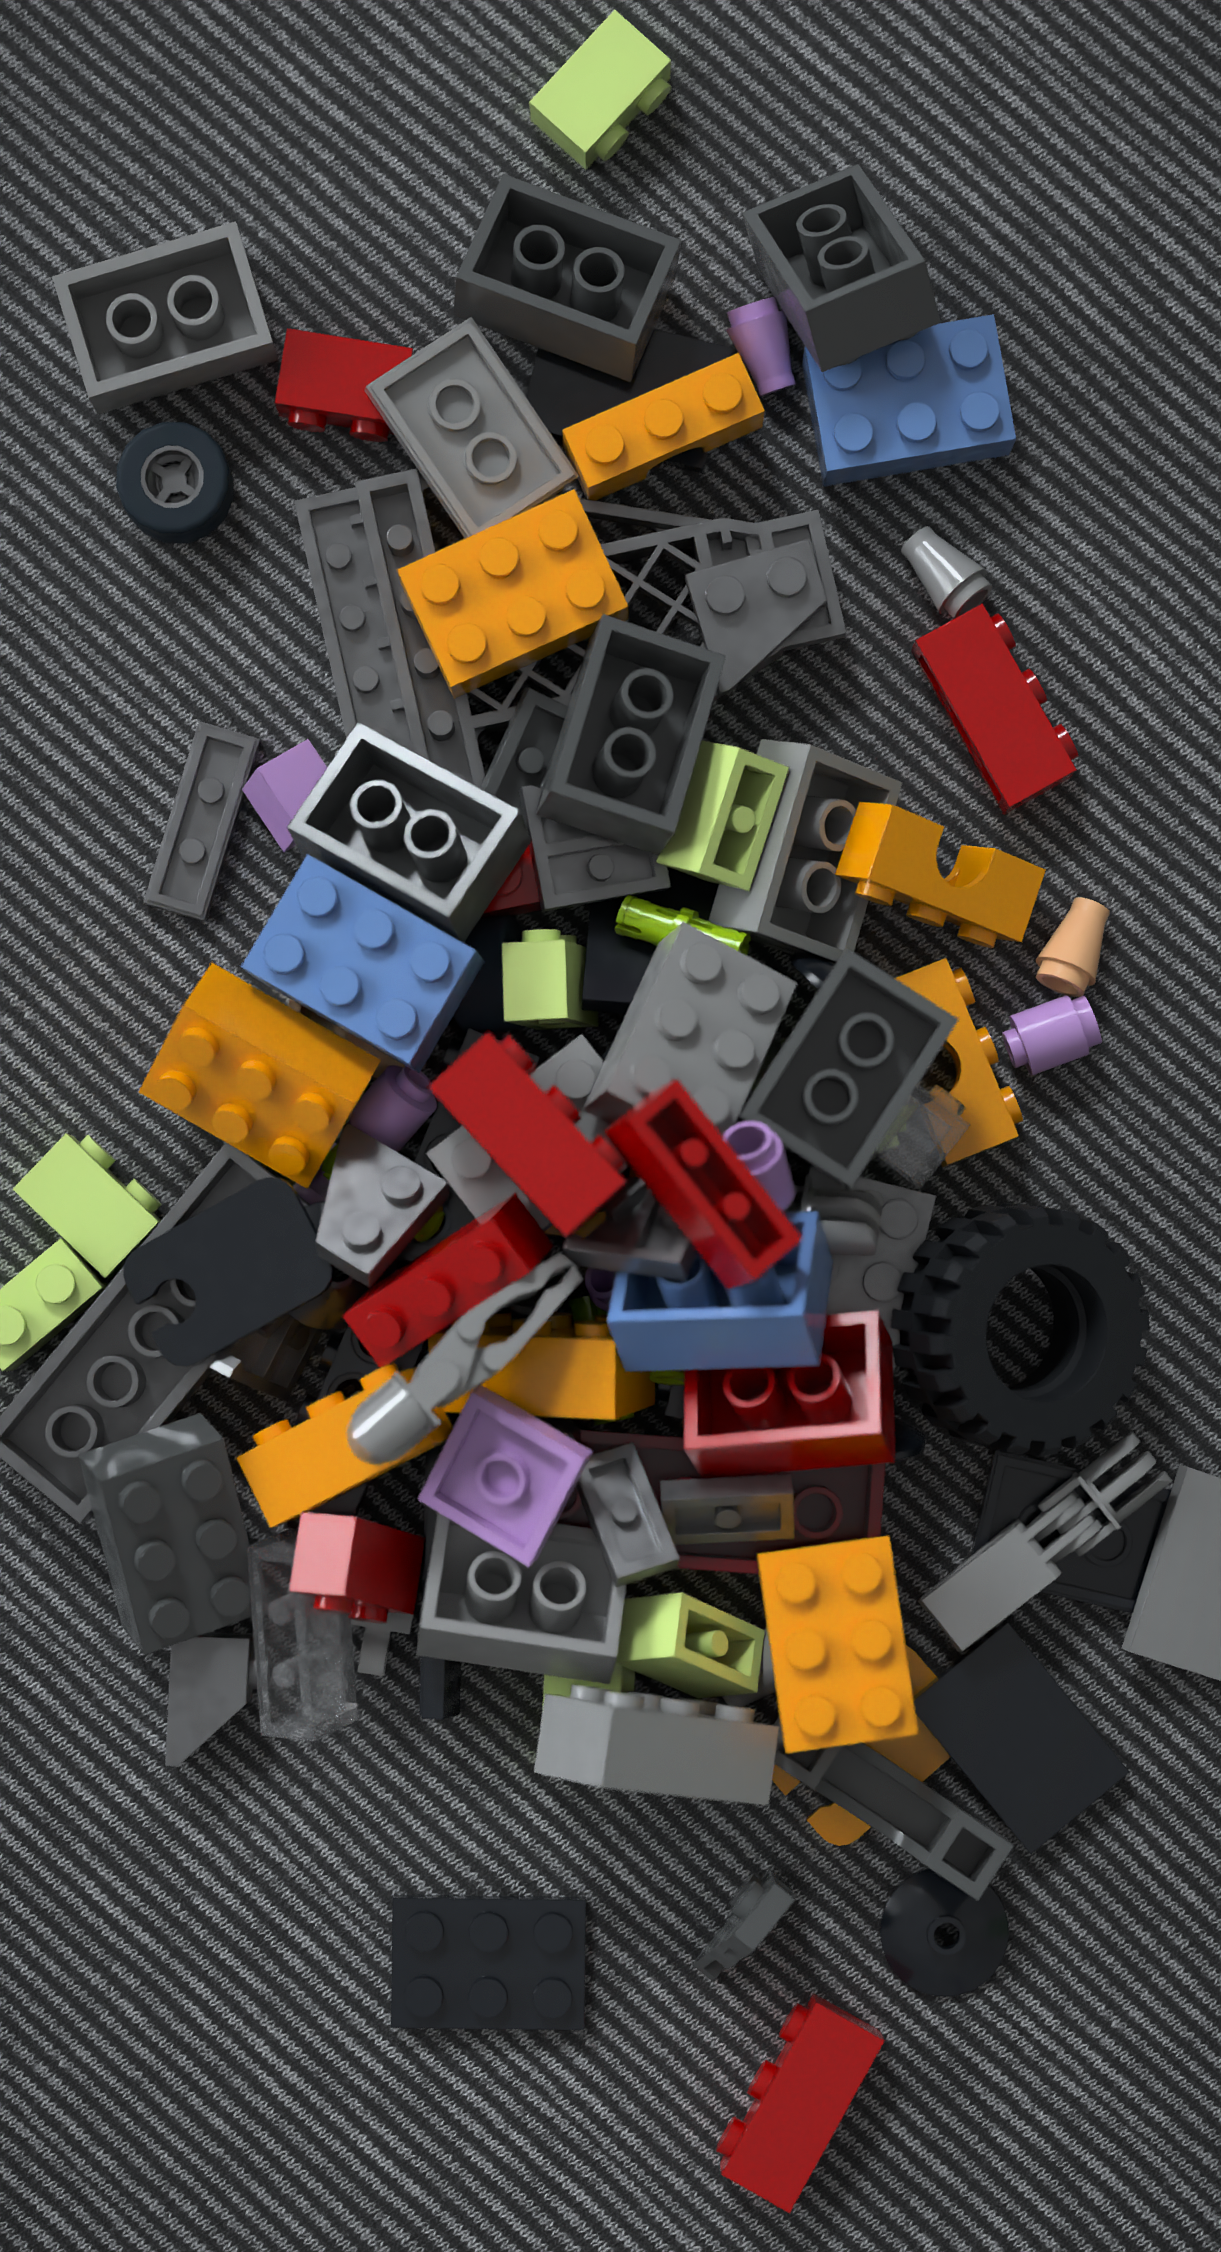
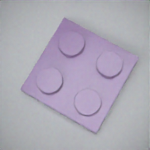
[417,1385,593,1567]

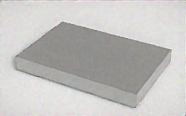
[364,317,579,538]
[1121,1465,1221,1681]

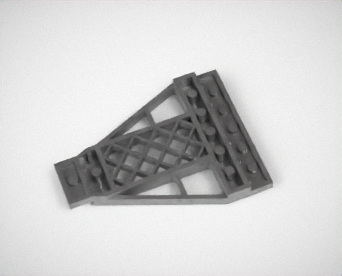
[294,468,846,788]

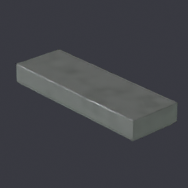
[143,721,261,923]

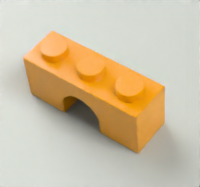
[562,353,765,501]
[835,802,1046,948]
[895,958,1023,1168]

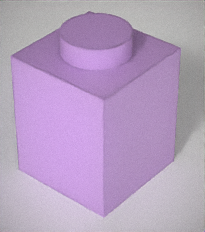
[242,739,327,852]

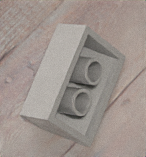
[416,1512,626,1684]

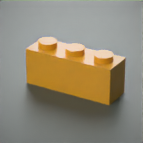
[236,1363,453,1528]

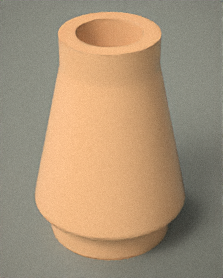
[1036,897,1110,997]

